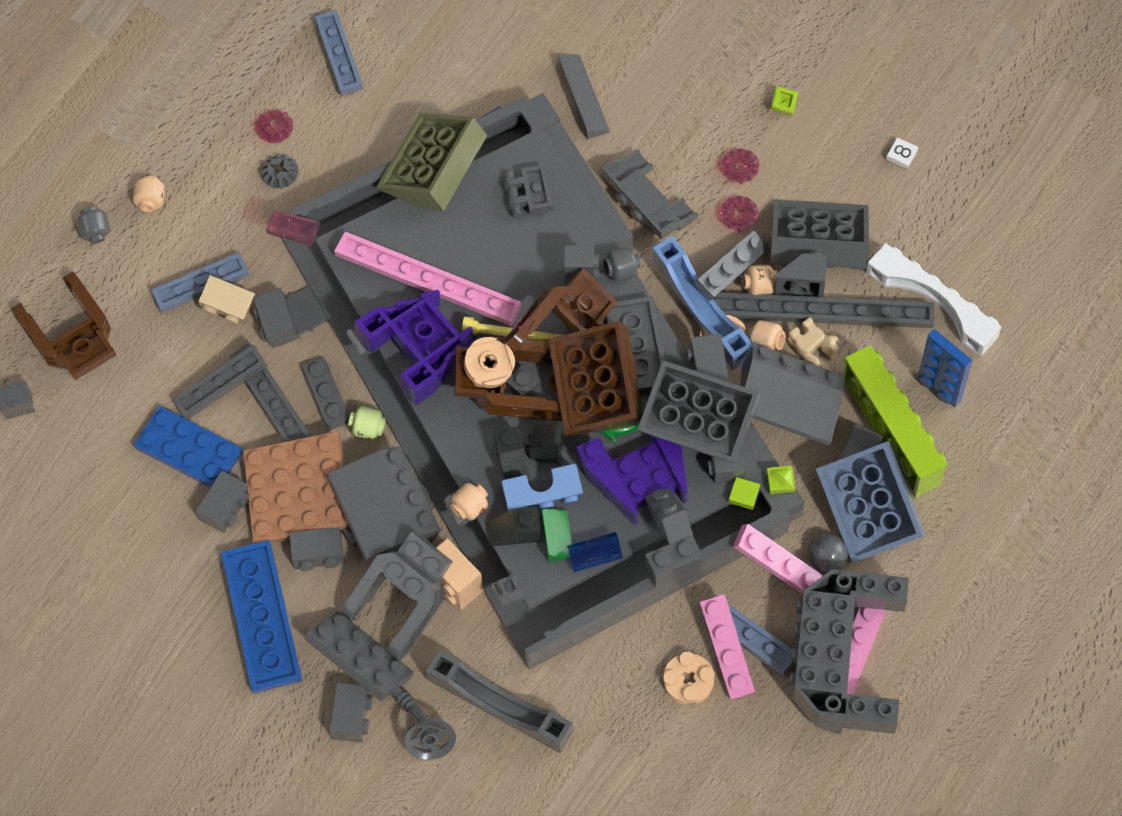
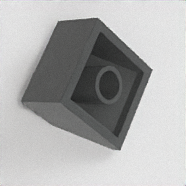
[775,252,827,297]

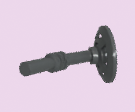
[391,687,456,760]

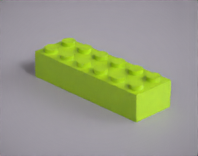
[842,345,947,498]

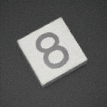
[886,138,918,169]

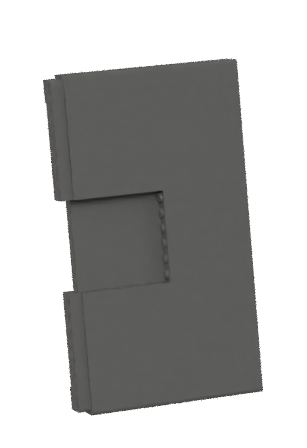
[276,93,804,669]

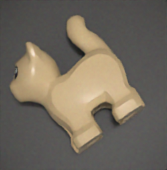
[787,317,839,366]

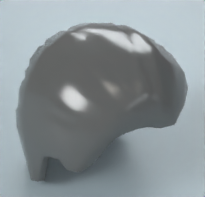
[809,533,848,573]

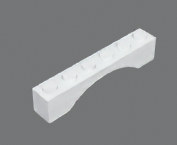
[866,243,1001,357]

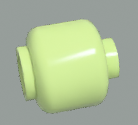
[348,406,386,441]

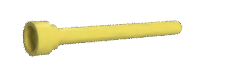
[462,316,562,342]

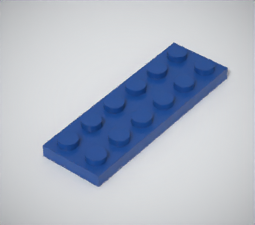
[221,540,303,694]

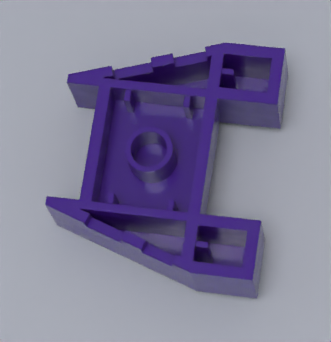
[355,289,473,405]
[576,435,688,525]

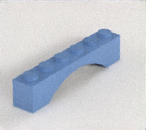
[652,236,753,370]

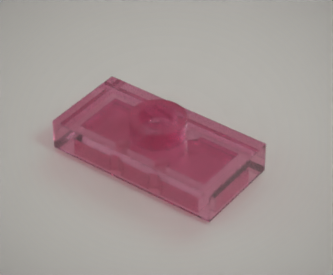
[266,210,320,246]

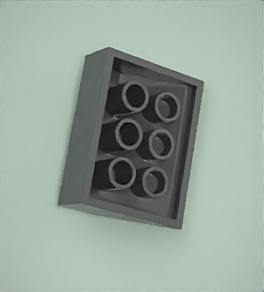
[770,200,869,269]
[740,343,845,446]
[637,360,759,463]
[327,446,441,561]

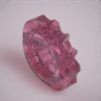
[256,109,293,143]
[722,149,759,184]
[720,196,758,232]

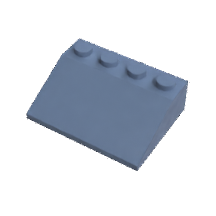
[816,441,926,563]

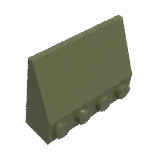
[377,113,487,211]

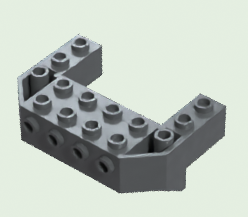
[789,569,909,734]

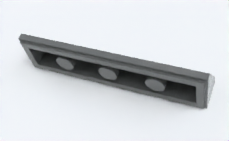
[558,55,610,139]

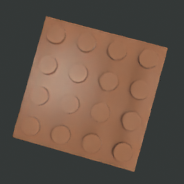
[243,431,350,544]

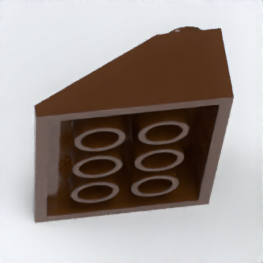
[549,321,643,436]

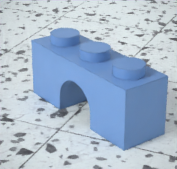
[501,464,583,511]

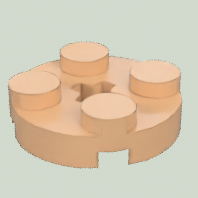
[464,337,515,388]
[663,652,715,705]

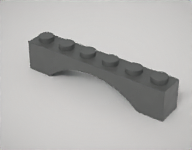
[426,650,573,753]

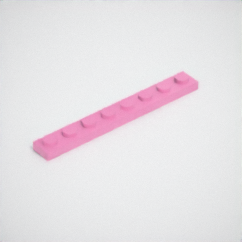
[334,232,522,326]

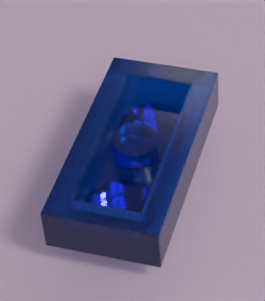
[567,532,623,572]

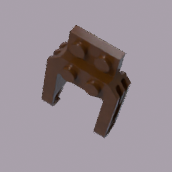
[503,268,618,393]
[11,271,116,380]
[454,336,562,421]

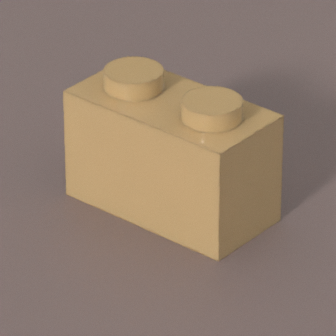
[199,275,255,325]

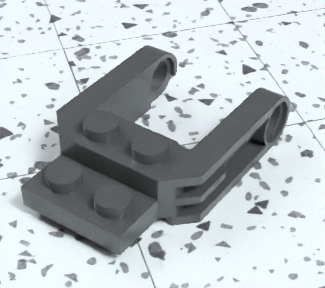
[341,531,453,660]

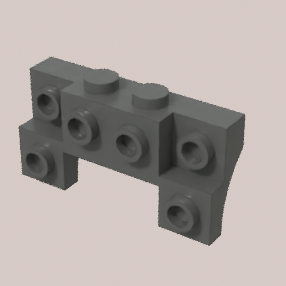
[601,149,698,239]

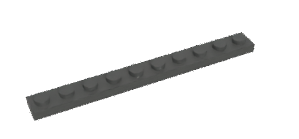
[691,293,934,328]
[230,342,358,547]

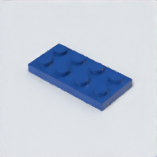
[918,329,972,408]
[133,406,243,488]

